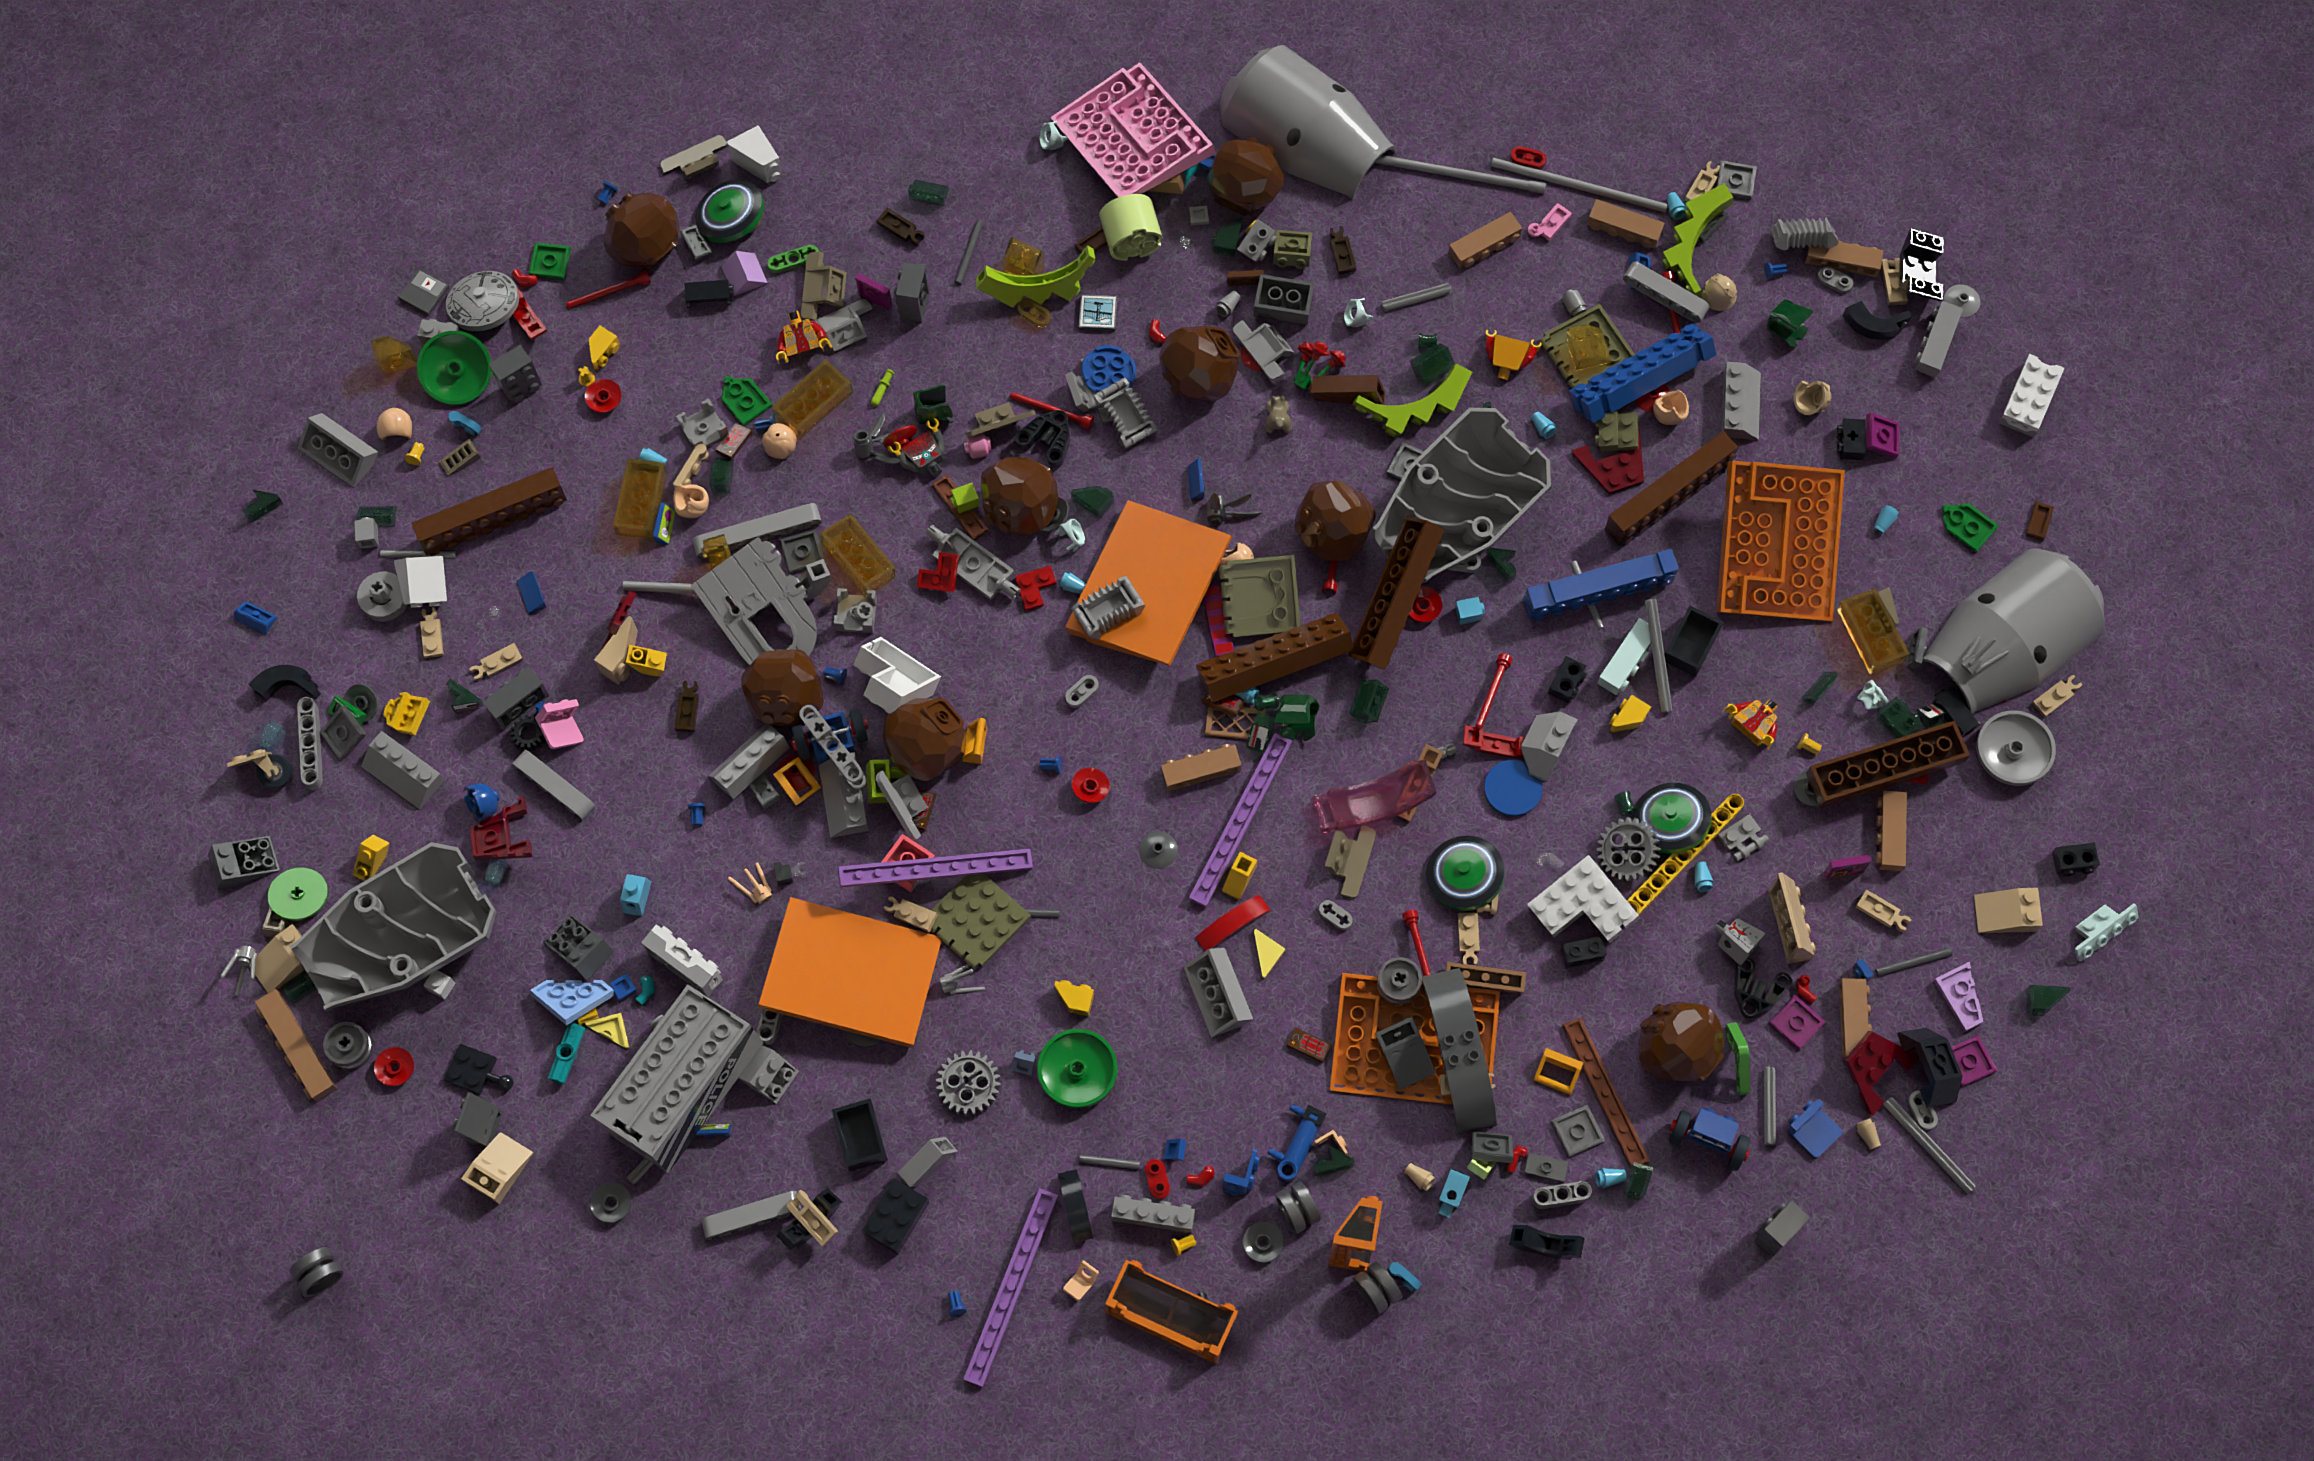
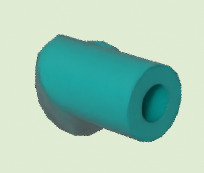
[636,975,655,1006]

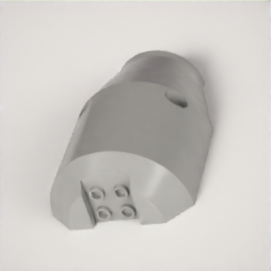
[1220,45,1397,199]
[1372,408,1551,583]
[1922,548,2105,715]
[289,842,497,1012]

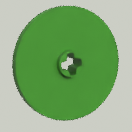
[268,868,328,921]

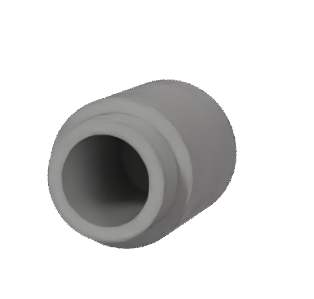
[1562,289,1587,317]

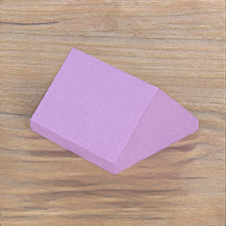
[721,251,768,296]

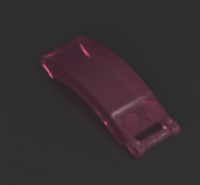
[1311,760,1437,834]

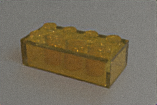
[772,359,853,440]
[613,458,668,540]
[820,514,895,597]
[1837,588,1909,675]

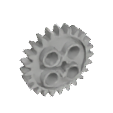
[1597,817,1661,881]
[936,1050,1001,1116]

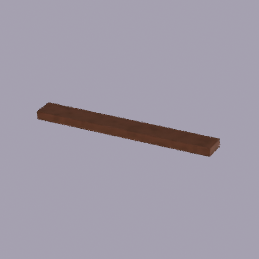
[1562,1017,1650,1170]

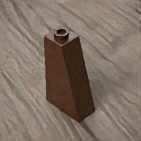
[1309,375,1386,405]

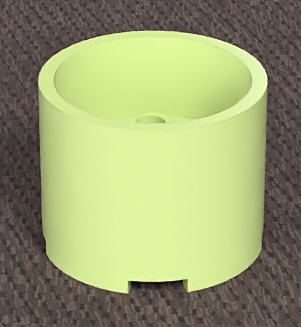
[1099,194,1163,261]

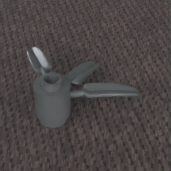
[853,413,900,464]
[1207,492,1262,524]

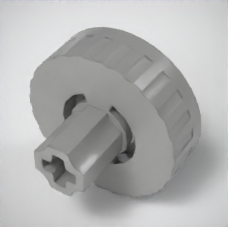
[357,571,408,622]

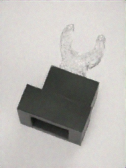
[773,862,808,886]

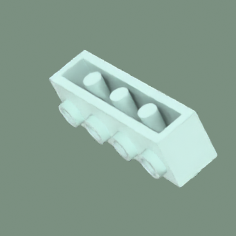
[1597,618,1651,695]

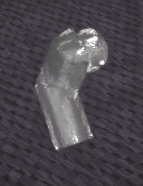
[1534,853,1564,870]

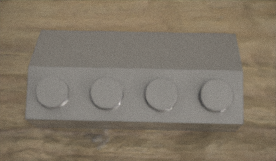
[1721,362,1761,440]
[298,413,378,487]
[709,725,790,799]
[361,731,445,810]
[819,752,869,838]
[1183,948,1253,1038]

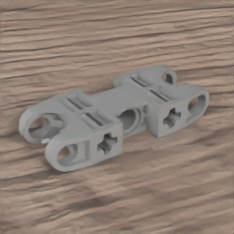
[800,705,866,790]

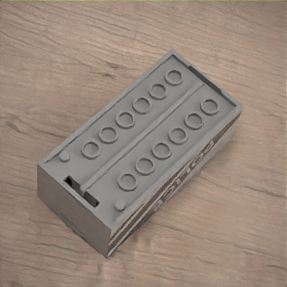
[590,985,764,1173]

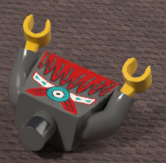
[888,418,945,477]

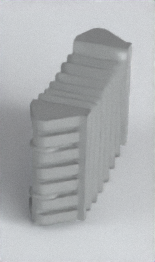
[1771,217,1839,250]
[1093,378,1157,449]
[1071,576,1146,640]

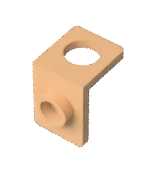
[1313,1130,1348,1155]
[1063,1261,1099,1301]

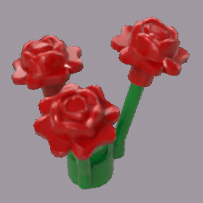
[1293,341,1346,391]

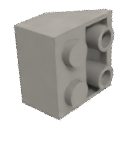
[738,1046,799,1104]

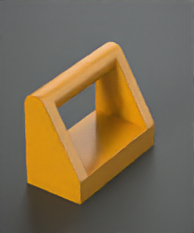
[963,718,987,764]
[773,756,821,805]
[1533,1048,1583,1095]

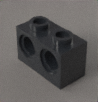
[1548,656,1587,703]
[2052,842,2100,877]
[1561,936,1607,969]

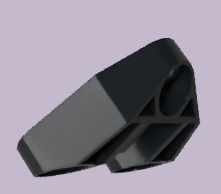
[1015,410,1070,467]
[1734,957,1793,1019]

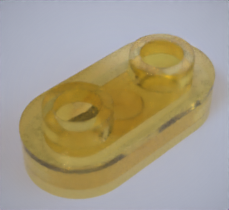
[1017,299,1051,328]

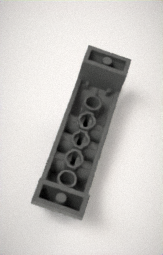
[1422,968,1497,1134]

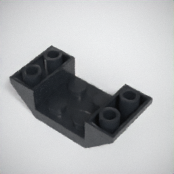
[1899,229,1944,302]
[1897,1028,1963,1108]

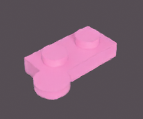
[1528,203,1572,241]

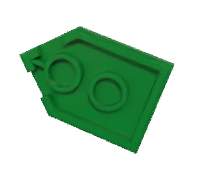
[721,376,773,426]
[1942,503,1999,553]

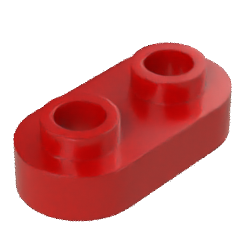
[1510,146,1547,170]
[1145,1159,1170,1199]

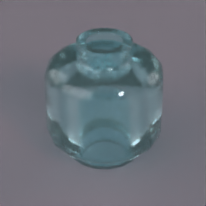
[257,720,286,750]

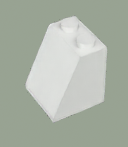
[727,126,783,183]
[394,556,447,608]

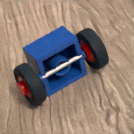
[791,709,869,764]
[1669,1108,1750,1171]

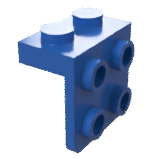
[1786,1098,1842,1158]
[1223,1149,1260,1196]

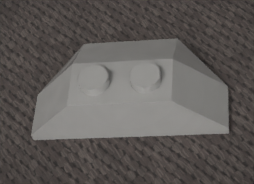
[1521,711,1578,782]

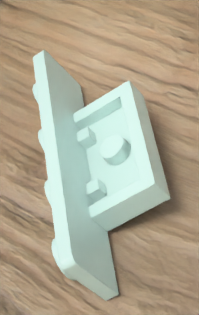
[2075,904,2138,962]

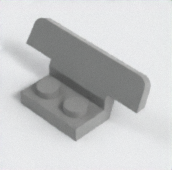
[815,299,872,351]
[1233,320,1294,380]
[1065,359,1110,423]
[876,770,928,841]

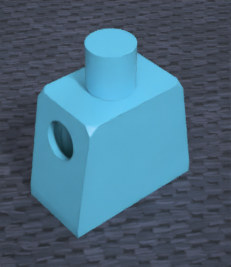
[620,874,652,916]
[1438,1169,1470,1218]

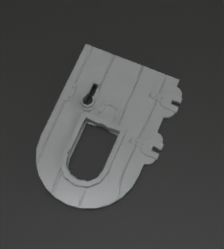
[691,537,817,665]

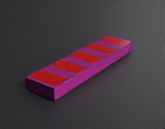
[1203,584,1234,657]

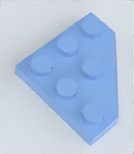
[530,980,615,1025]

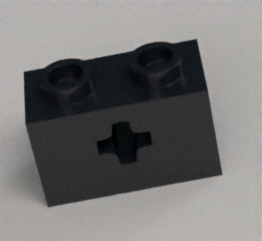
[1837,418,1866,460]

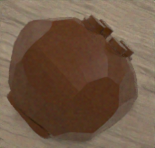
[1207,136,1284,216]
[604,192,680,270]
[1159,326,1240,402]
[981,457,1058,537]
[1294,481,1376,561]
[741,649,824,727]
[883,698,966,781]
[1638,1001,1724,1083]

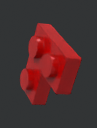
[917,552,959,592]
[1015,566,1056,611]

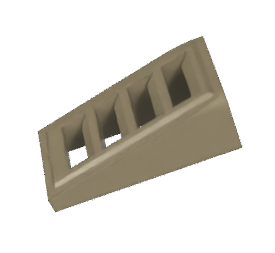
[439,439,481,476]
[1873,587,1899,631]
[262,907,288,937]

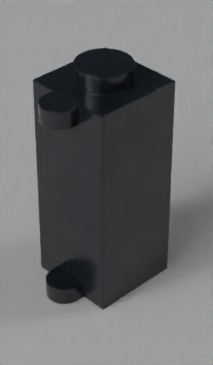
[684,280,734,308]
[1932,687,1982,738]

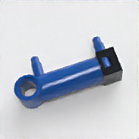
[1267,1105,1327,1183]

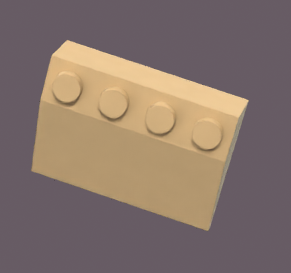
[1768,873,1816,964]

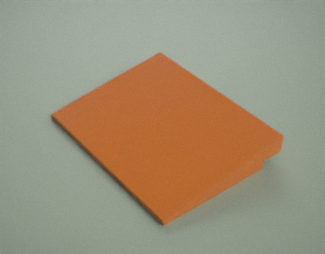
[1716,461,1845,621]
[1065,500,1232,666]
[758,897,942,1048]
[1330,973,1500,1105]

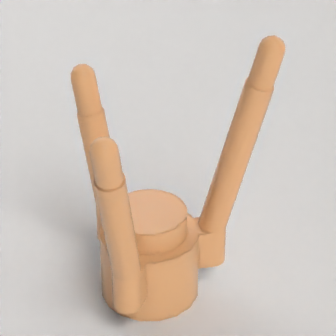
[728,863,772,905]

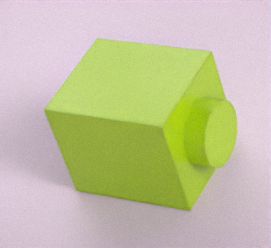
[950,483,980,513]

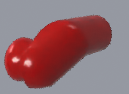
[511,269,538,287]
[1149,319,1166,344]
[1796,975,1817,1005]
[1505,1145,1528,1172]
[1187,1166,1215,1186]

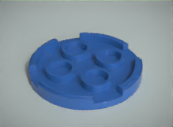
[1081,345,1136,393]
[1484,760,1543,816]

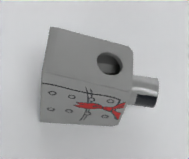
[1714,919,1766,965]

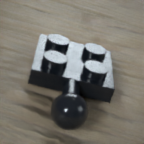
[443,1044,514,1095]

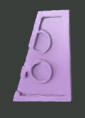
[1934,962,1983,1032]

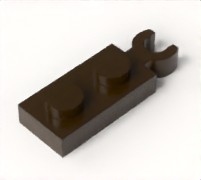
[876,207,925,246]
[1330,226,1357,274]
[674,681,699,732]

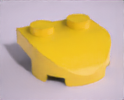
[384,692,430,735]

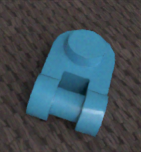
[449,411,482,436]
[1388,1262,1422,1292]

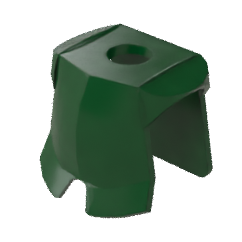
[1766,299,1813,347]
[913,385,954,424]
[1274,695,1320,742]

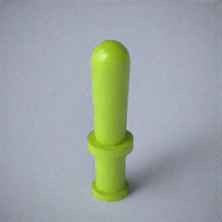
[871,369,895,407]

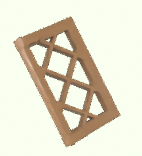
[1204,707,1266,740]

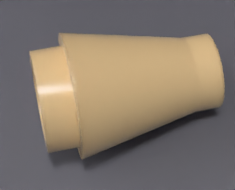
[1856,1118,1881,1150]
[1404,1163,1435,1191]

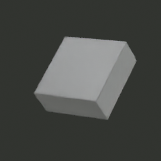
[1189,206,1209,226]

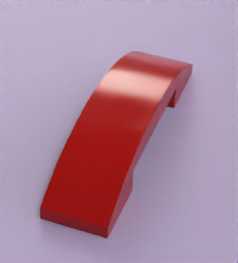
[513,286,547,341]
[1463,725,1525,758]
[1195,895,1270,951]

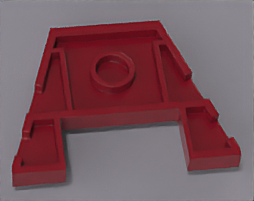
[1571,428,1644,494]
[599,591,637,653]
[470,796,533,861]
[1844,1031,1919,1116]

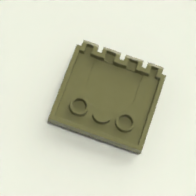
[1539,304,1635,389]
[1219,555,1301,637]
[931,874,1032,969]

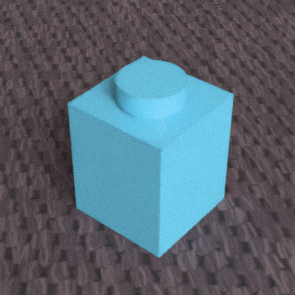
[1455,597,1485,625]

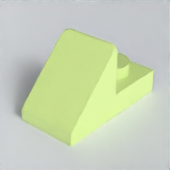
[1468,1159,1497,1180]

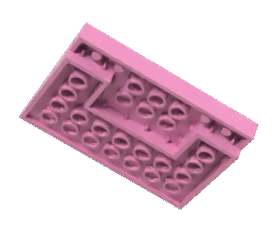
[1051,62,1216,197]

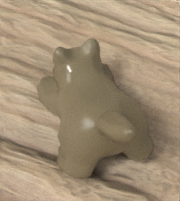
[1265,396,1292,433]

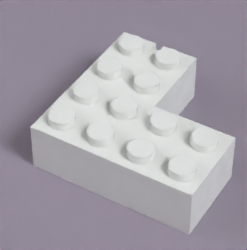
[853,637,941,714]
[1527,855,1641,943]

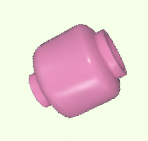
[964,433,992,459]

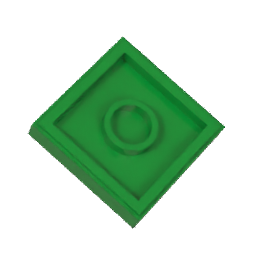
[528,242,571,280]

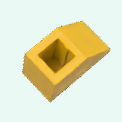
[589,325,620,371]
[626,645,667,677]
[1609,695,1651,732]
[353,835,389,881]
[1222,852,1257,900]
[1054,980,1094,1017]

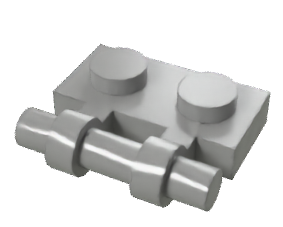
[1718,814,1769,861]

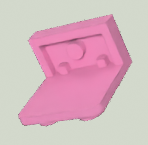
[535,699,584,749]

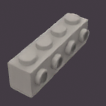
[1914,301,1963,378]
[1111,1195,1195,1233]

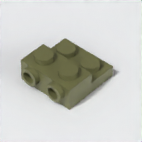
[1273,230,1312,269]
[1595,411,1639,452]

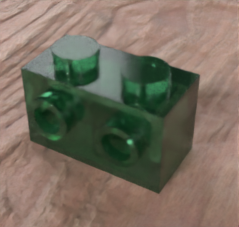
[1409,343,1455,384]
[1349,679,1389,723]
[1876,696,1923,739]

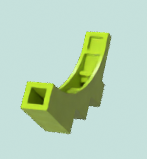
[1662,183,1733,298]
[976,245,1095,308]
[1352,364,1472,437]

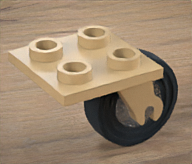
[227,749,292,789]

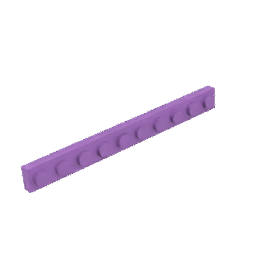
[1189,733,1292,908]
[837,849,1033,888]
[963,1188,1058,1388]

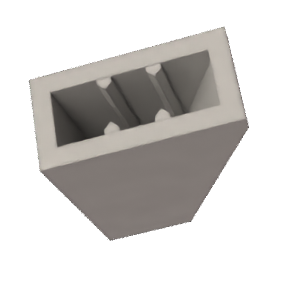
[898,1137,958,1187]

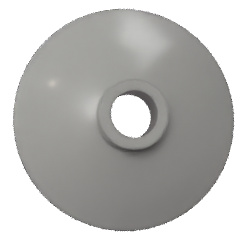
[1944,285,1980,317]

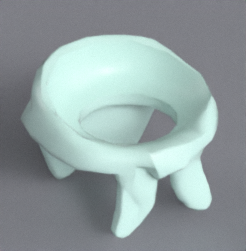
[1040,121,1068,150]
[1344,298,1373,327]
[1054,519,1085,552]
[1857,680,1889,709]

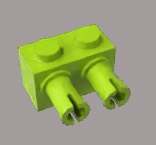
[866,760,906,803]

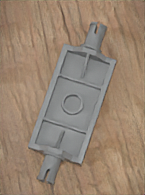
[926,525,1021,600]

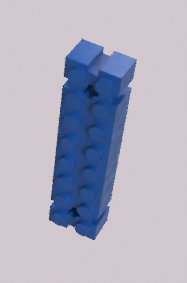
[1569,323,1717,423]
[1523,549,1679,621]

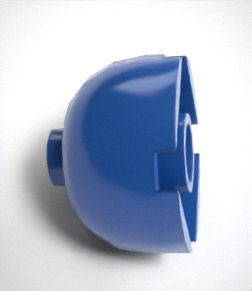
[463,783,500,823]

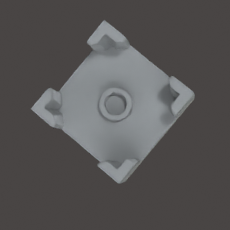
[676,398,728,449]
[834,588,877,633]

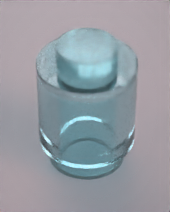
[484,859,508,885]

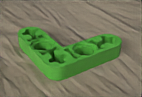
[768,245,824,273]
[1725,1022,1750,1096]

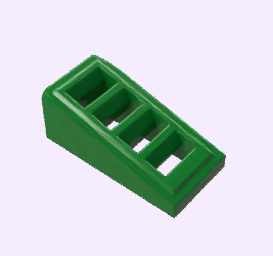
[327,695,367,726]

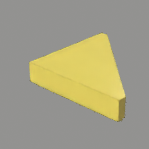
[1254,929,1285,979]
[585,1013,629,1049]

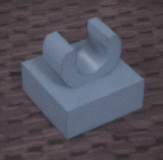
[1012,1050,1035,1076]

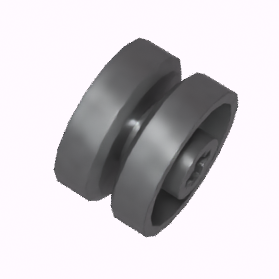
[1377,957,1422,1006]
[323,1022,373,1070]
[1275,1181,1321,1234]
[289,1247,344,1297]
[1352,1261,1402,1315]

